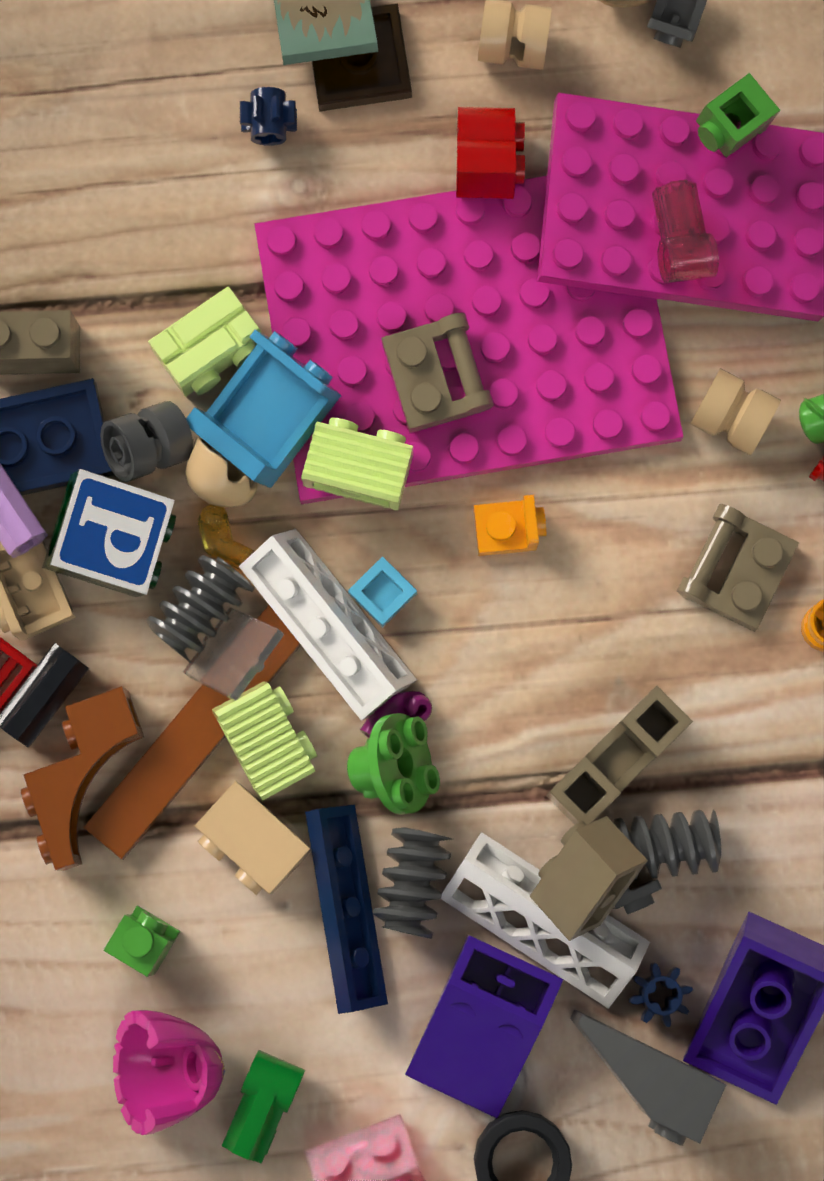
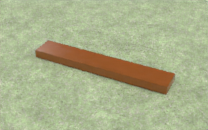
[83,605,301,860]

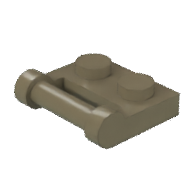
[381,313,494,433]
[677,504,799,632]

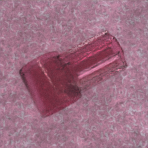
[652,180,719,283]

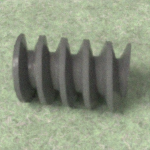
[146,555,255,663]
[614,809,721,881]
[373,827,453,939]

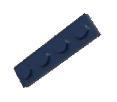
[305,804,388,1014]

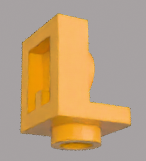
[473,495,547,556]

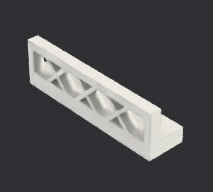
[239,529,417,721]
[441,832,650,1009]

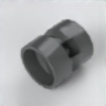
[100,401,193,482]

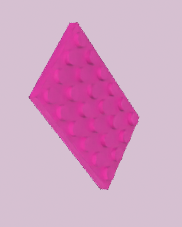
[537,93,824,322]

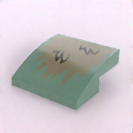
[274,0,378,65]

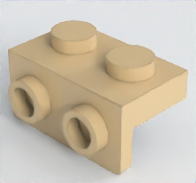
[0,540,76,641]

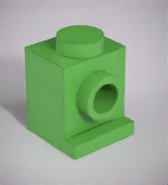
[696,73,780,158]
[103,906,181,977]

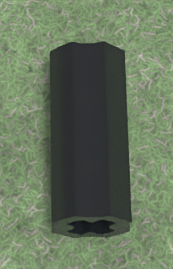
[0,643,90,748]

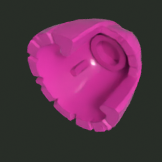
[113,1010,225,1135]

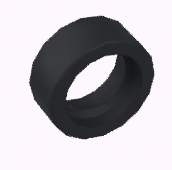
[473,1110,573,1181]

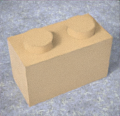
[195,781,312,895]

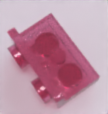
[305,1114,425,1181]

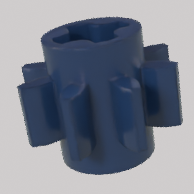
[240,87,297,146]
[628,963,693,1027]

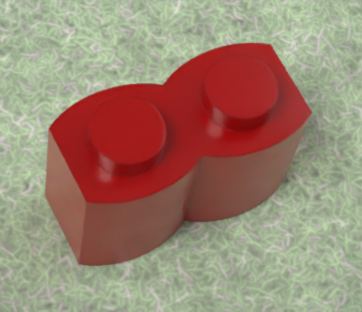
[456,107,525,199]

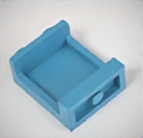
[186,329,342,488]

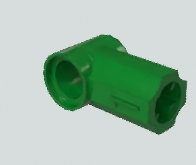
[222,1050,305,1164]

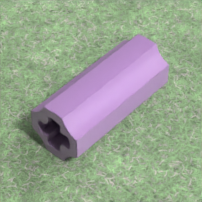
[0,463,48,558]

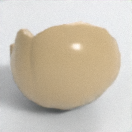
[185,438,258,507]

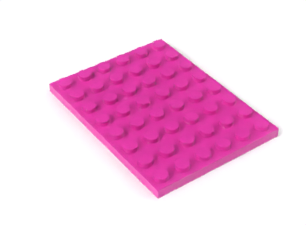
[254,176,683,505]

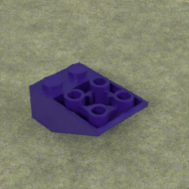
[405,935,564,1118]

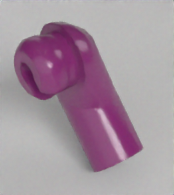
[360,691,432,738]

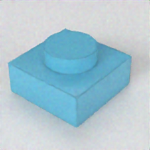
[348,556,417,628]

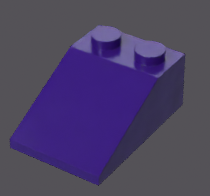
[683,912,824,1105]

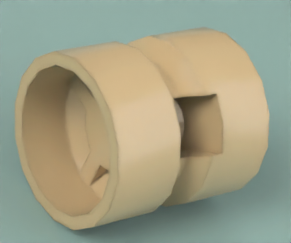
[478,0,552,70]
[690,368,781,456]

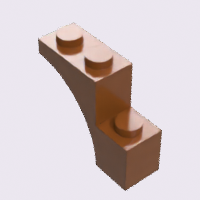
[21,686,144,871]

